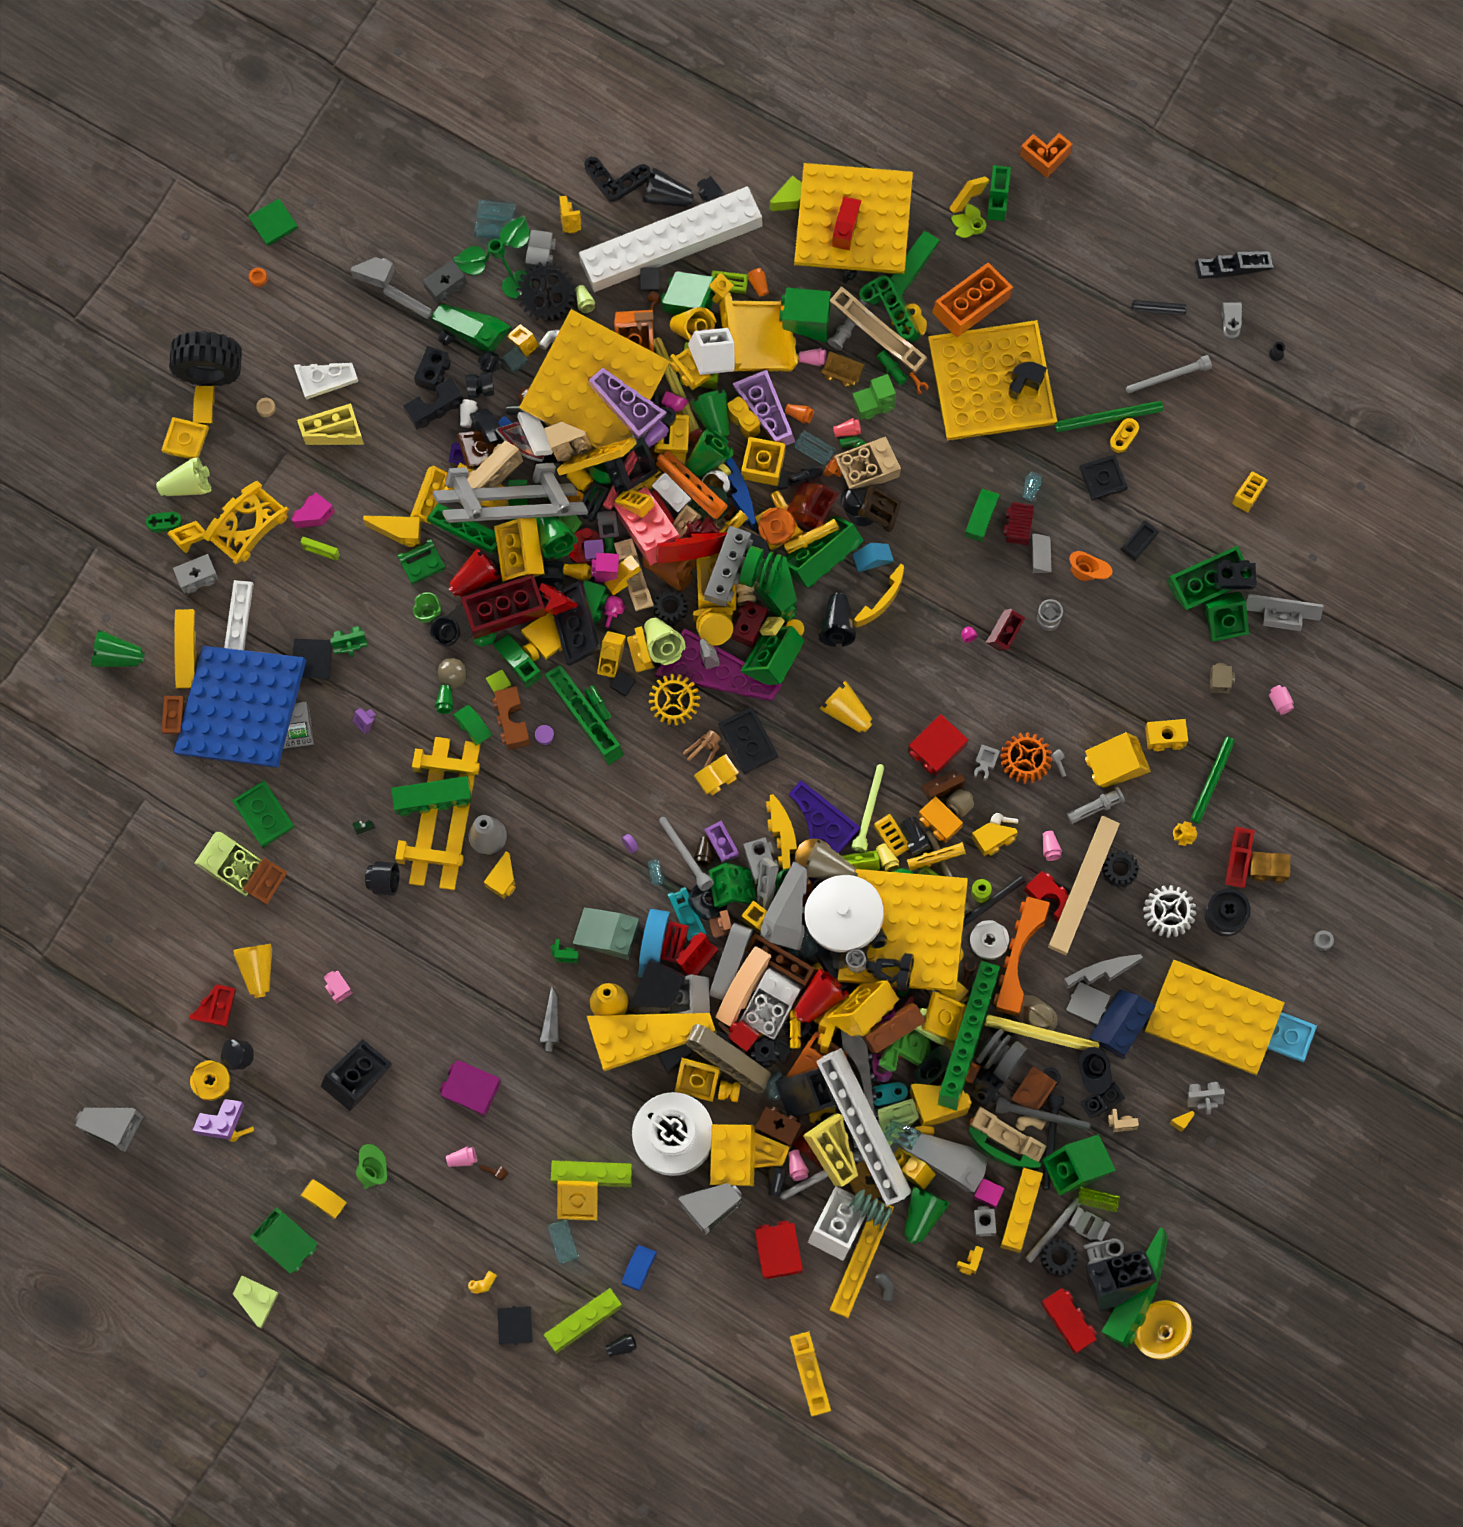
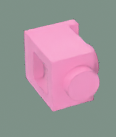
[324,970,353,1004]

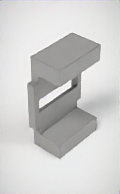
[1069,1207,1110,1242]

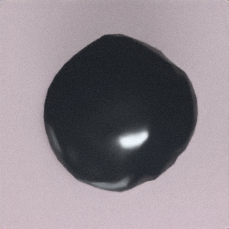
[221,1039,254,1070]

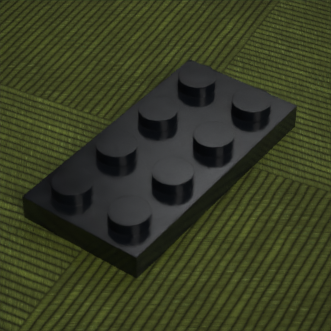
[554,581,601,666]

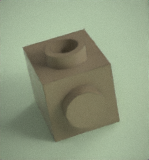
[1210,663,1235,694]

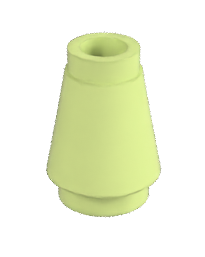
[575,285,595,313]

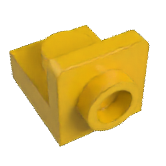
[507,324,539,357]
[957,1246,984,1275]

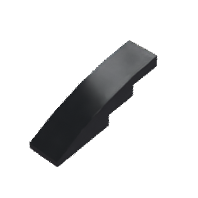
[1195,251,1274,279]

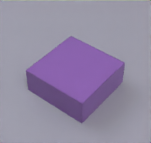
[584,539,604,561]

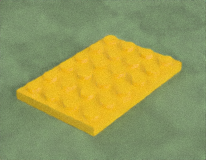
[1145,959,1285,1076]

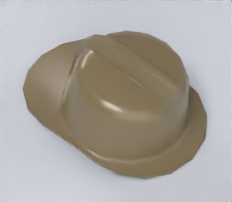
[1015,995,1058,1031]

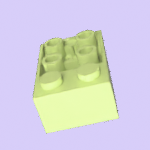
[194,832,262,896]

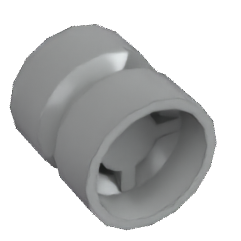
[1036,599,1063,631]

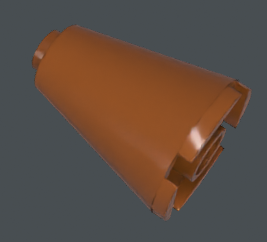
[642,556,697,591]

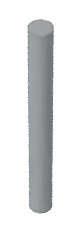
[1025,1198,1082,1263]

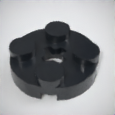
[688,884,728,920]

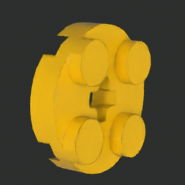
[190,1060,231,1101]

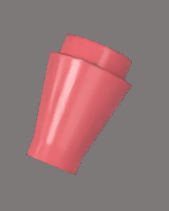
[833,418,862,437]

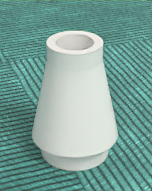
[460,399,478,428]

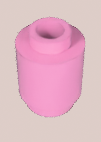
[1269,685,1294,715]

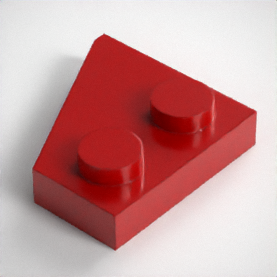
[189,984,236,1027]

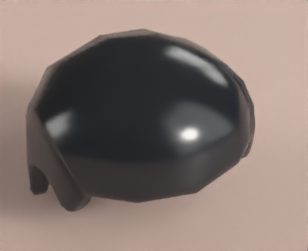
[430,616,460,646]

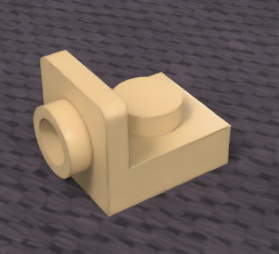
[1108,1109,1139,1132]

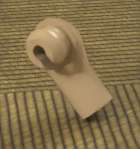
[1016,1115,1046,1131]

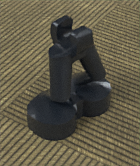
[866,953,914,992]

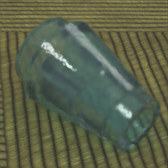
[1022,472,1043,501]

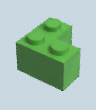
[852,374,896,420]

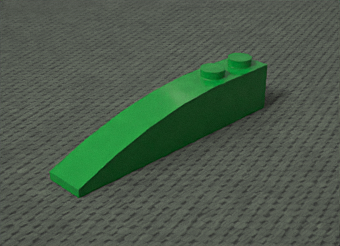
[544,665,624,766]
[1102,1227,1168,1348]

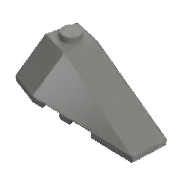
[760,862,807,950]
[903,1131,988,1192]

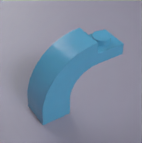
[638,909,670,978]

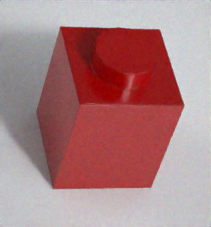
[728,1020,760,1052]

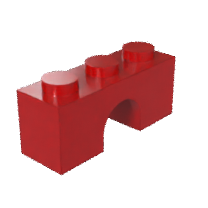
[1024,871,1069,924]

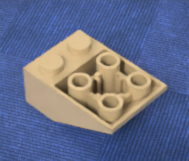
[834,437,901,489]

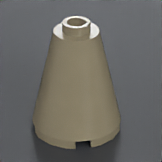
[804,839,858,881]

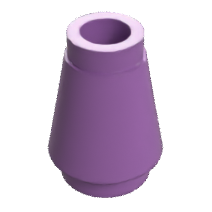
[644,421,669,448]

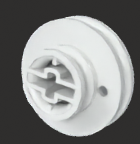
[632,1092,713,1176]

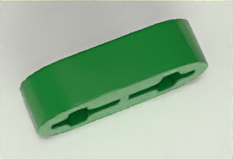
[146,512,183,533]

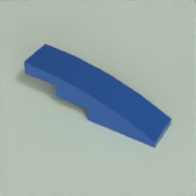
[724,457,756,531]

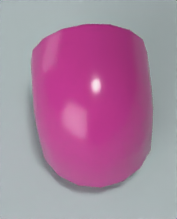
[661,391,689,412]

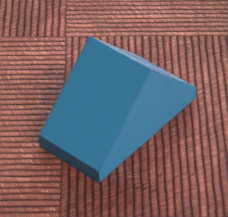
[852,543,894,572]

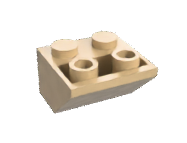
[544,422,593,462]

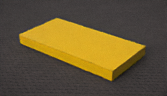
[557,437,637,476]

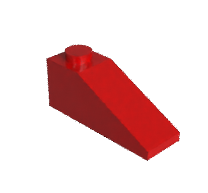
[832,197,861,250]

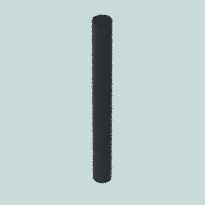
[963,876,1026,927]

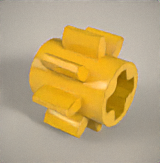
[1173,821,1197,846]

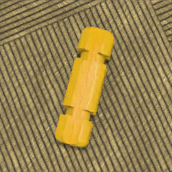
[790,1010,801,1049]

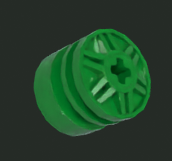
[739,546,783,594]

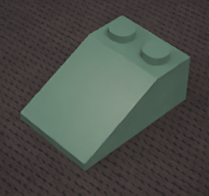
[573,907,640,960]

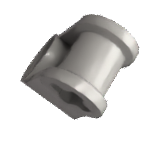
[1222,302,1242,339]
[1084,1239,1124,1264]

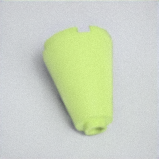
[644,618,686,665]

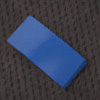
[621,1245,657,1292]

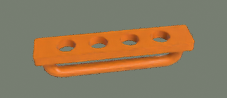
[656,451,728,520]

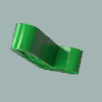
[859,276,920,342]

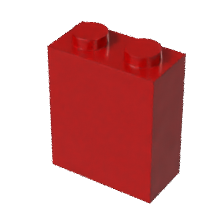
[908,714,969,776]
[755,1221,803,1280]

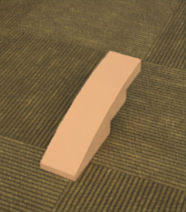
[715,947,772,1027]

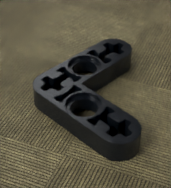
[584,157,651,202]

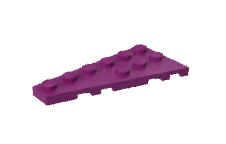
[655,628,782,701]

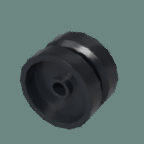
[1204,889,1251,937]

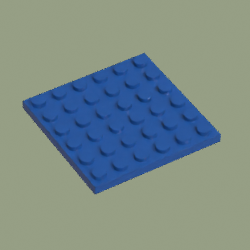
[174,646,306,768]

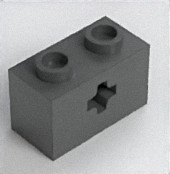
[423,260,467,304]

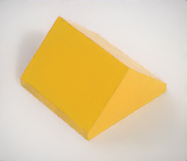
[675,1058,721,1102]

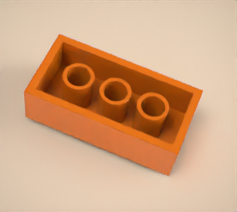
[932,263,1013,338]

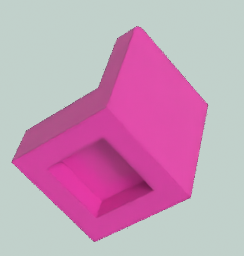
[973,1179,1004,1209]

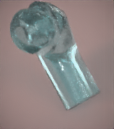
[766,1071,785,1101]

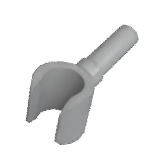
[1051,749,1066,778]

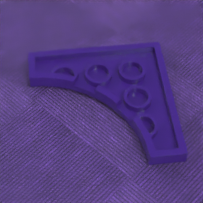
[789,780,860,885]

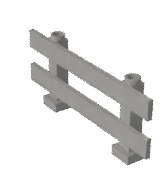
[433,463,588,523]

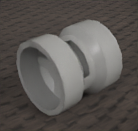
[846,949,867,973]

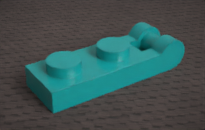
[667,887,707,942]

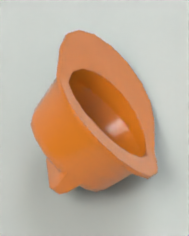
[1069,551,1113,582]

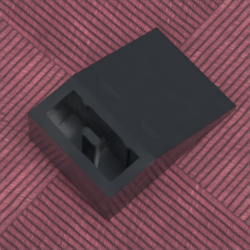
[775,1066,837,1117]
[1086,1249,1157,1311]

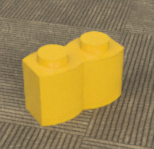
[728,397,760,439]
[693,754,739,796]

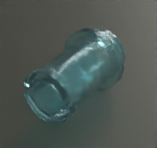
[647,860,665,886]

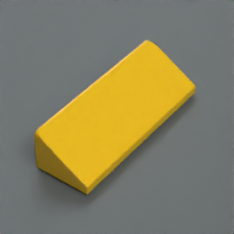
[410,465,448,524]

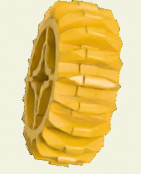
[649,674,700,726]

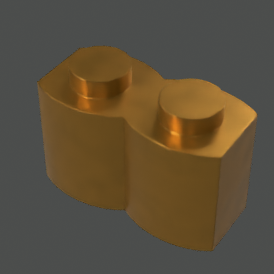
[1249,852,1291,884]

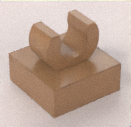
[634,312,654,330]

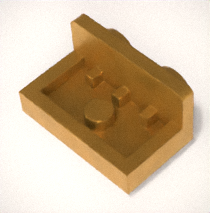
[821,352,865,387]

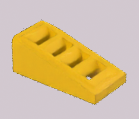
[1232,471,1268,513]
[614,490,655,518]
[874,814,909,857]

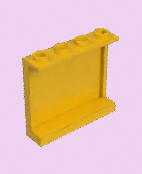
[719,296,799,371]

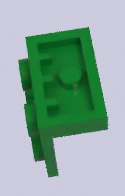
[708,863,757,908]

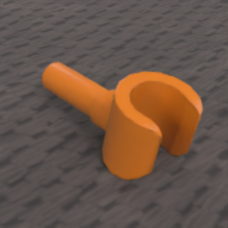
[909,372,928,395]

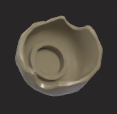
[437,658,466,689]

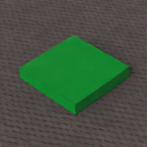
[248,198,298,246]

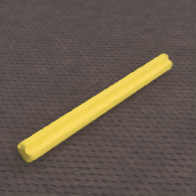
[654,337,700,436]
[985,1015,1099,1051]

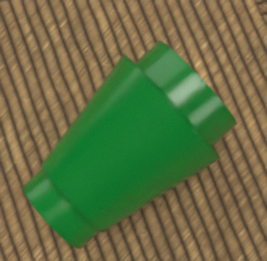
[435,685,454,714]

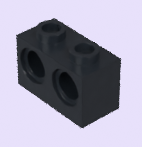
[414,346,451,392]
[1214,560,1257,590]

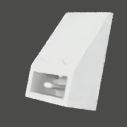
[740,966,805,1040]

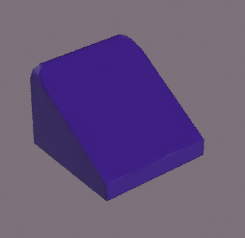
[449,442,466,465]

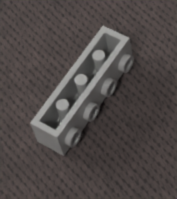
[704,526,753,607]

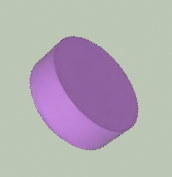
[535,725,554,745]
[621,834,638,854]

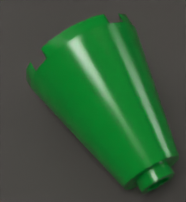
[690,390,730,439]
[685,429,733,478]
[534,516,578,559]
[91,630,145,668]
[903,1186,950,1245]

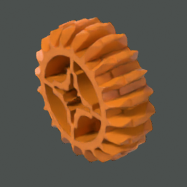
[1000,733,1053,784]

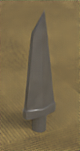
[540,986,559,1053]

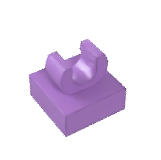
[352,708,376,734]

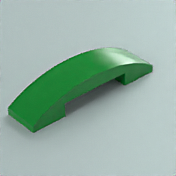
[968,1126,1041,1171]

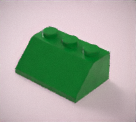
[741,626,805,685]

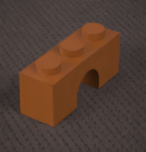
[492,686,531,750]
[862,1003,926,1054]

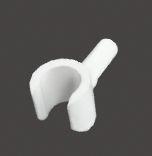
[990,813,1018,825]

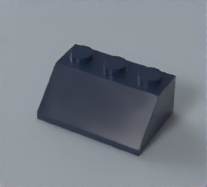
[1089,990,1156,1060]

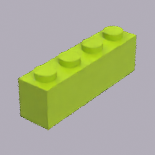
[551,1161,633,1187]
[543,1288,623,1354]

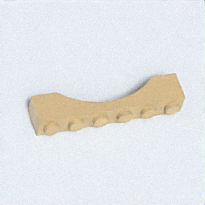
[830,286,927,374]

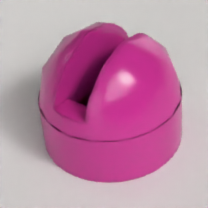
[961,627,978,643]

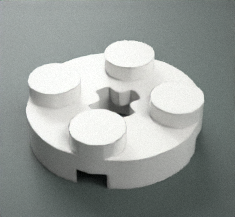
[970,920,1009,960]

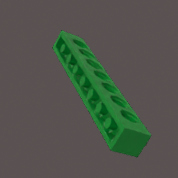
[937,961,1000,1110]

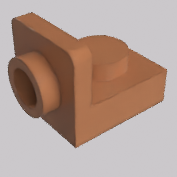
[709,910,731,938]

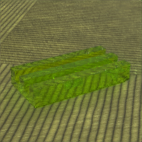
[1078,1187,1120,1212]

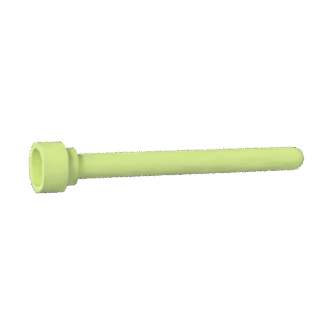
[851,764,884,852]

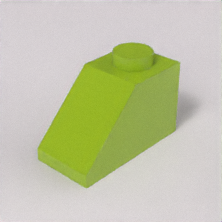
[769,176,802,211]

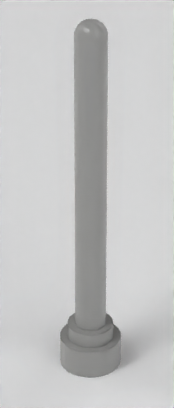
[1126,355,1212,393]
[659,817,714,891]
[780,1148,865,1200]

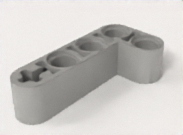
[709,923,754,1000]

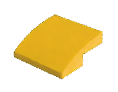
[521,613,563,660]

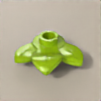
[951,204,986,238]

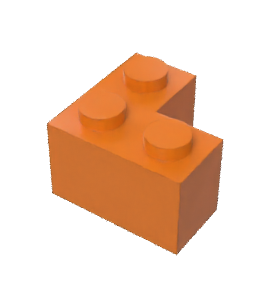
[1020,133,1073,178]

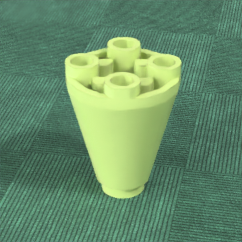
[157,457,211,496]

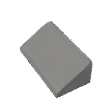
[1031,534,1052,573]

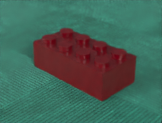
[461,574,546,639]

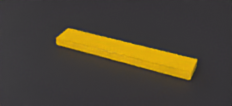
[830,1200,894,1319]

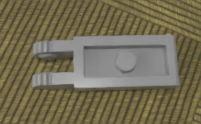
[757,857,778,911]

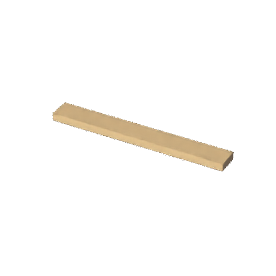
[1048,816,1120,955]

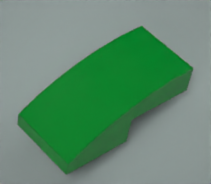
[453,705,492,746]

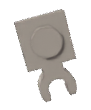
[974,745,1000,781]

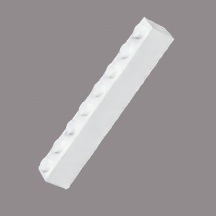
[816,1048,912,1206]

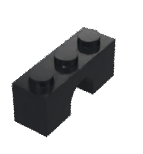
[403,378,463,430]

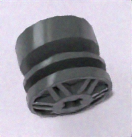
[976,1029,1028,1082]

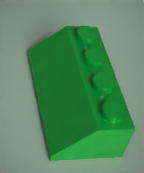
[786,515,864,588]
[1166,545,1249,611]

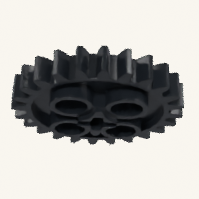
[516,262,576,322]

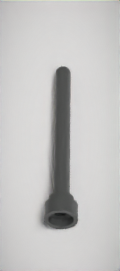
[996,1097,1091,1130]

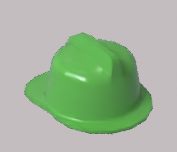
[356,1144,387,1189]

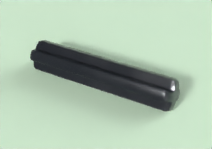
[1132,300,1187,315]

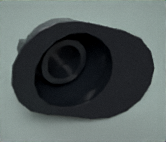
[840,487,878,527]
[913,1045,952,1086]
[1078,1047,1112,1094]

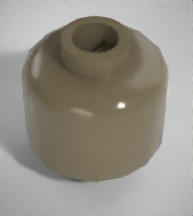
[945,789,974,818]

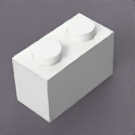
[652,473,693,514]

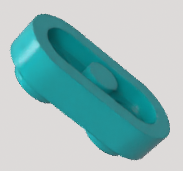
[872,1082,908,1107]

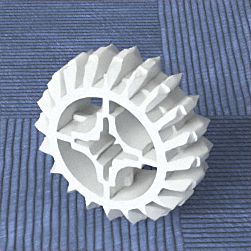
[1143,885,1196,938]

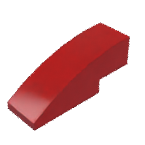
[1225,826,1255,888]

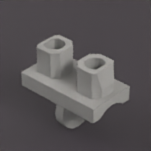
[1187,1082,1225,1115]

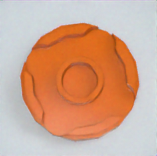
[758,507,796,545]

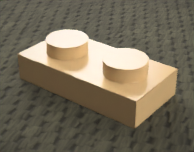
[672,504,702,538]

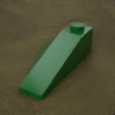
[430,304,511,353]

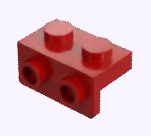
[676,932,718,976]

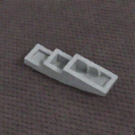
[1063,954,1143,989]

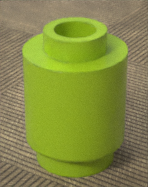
[971,879,992,903]

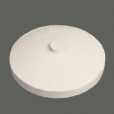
[805,875,884,952]

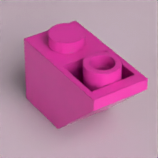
[291,492,335,528]
[591,553,619,584]

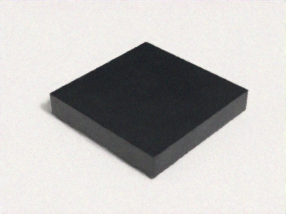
[1079,455,1128,501]

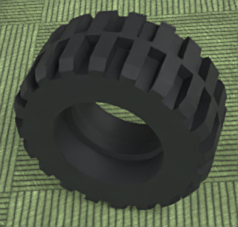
[169,331,242,386]

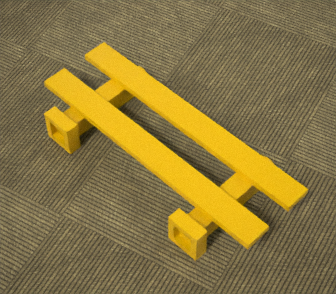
[395,737,481,890]

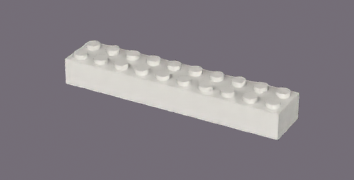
[579,186,762,292]

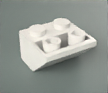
[688,328,734,375]

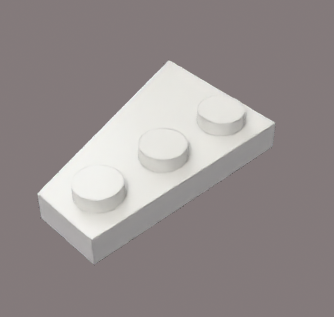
[294,363,358,400]

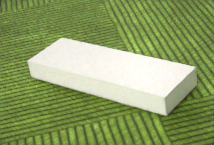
[517,412,553,456]

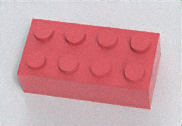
[614,487,680,565]

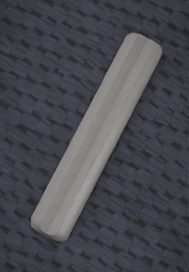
[383,284,432,318]

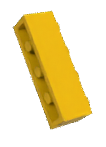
[1000,1168,1043,1253]

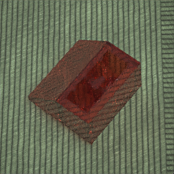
[787,483,839,529]

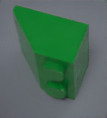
[1203,591,1249,642]

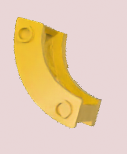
[203,481,289,564]

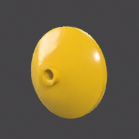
[1134,1300,1192,1360]

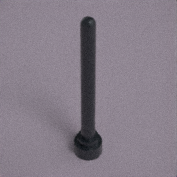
[1042,1095,1064,1191]

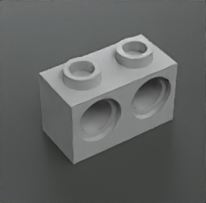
[743,837,780,884]

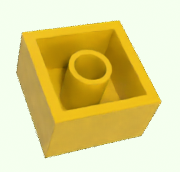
[741,437,786,486]

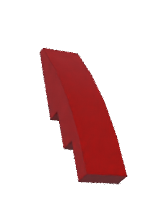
[656,532,727,563]

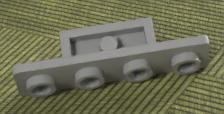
[1246,594,1324,631]

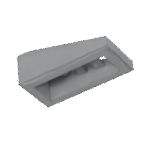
[700,639,720,669]

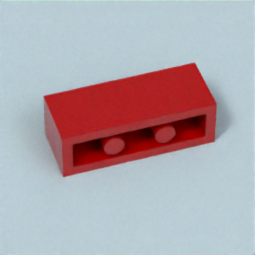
[1041,1288,1097,1354]

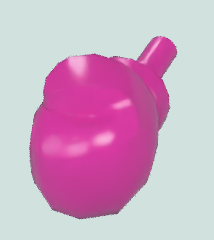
[604,595,626,628]

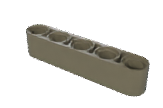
[686,1024,771,1093]

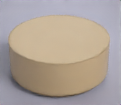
[256,398,276,417]

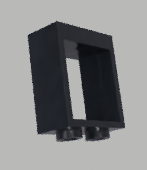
[604,438,658,492]

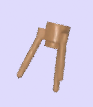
[683,730,721,768]

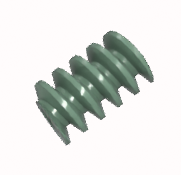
[848,1189,892,1230]

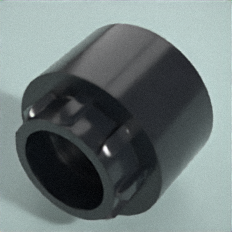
[365,861,400,896]

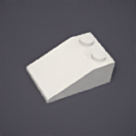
[807,1186,866,1261]

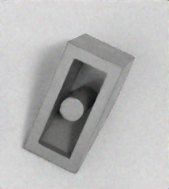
[351,257,395,289]

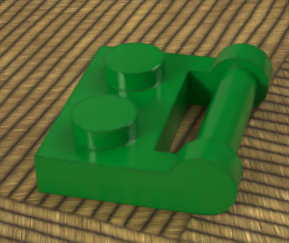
[397,539,446,585]

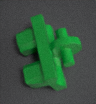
[330,626,368,657]

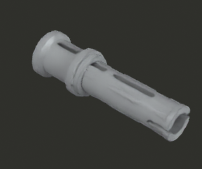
[828,299,869,351]
[1067,786,1125,824]

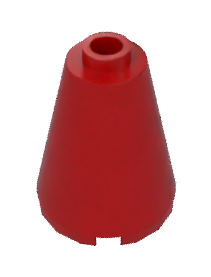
[449,547,502,597]
[795,968,849,1023]

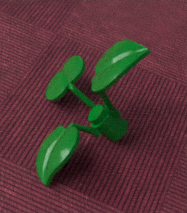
[453,216,532,299]

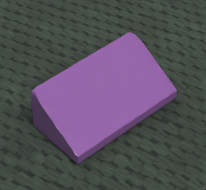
[704,821,740,863]

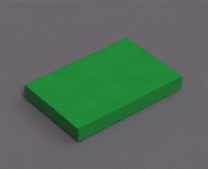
[232,780,295,848]

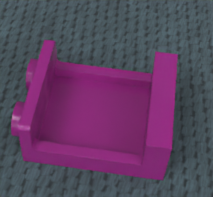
[439,1060,502,1117]

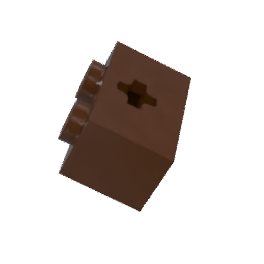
[755,1106,801,1149]

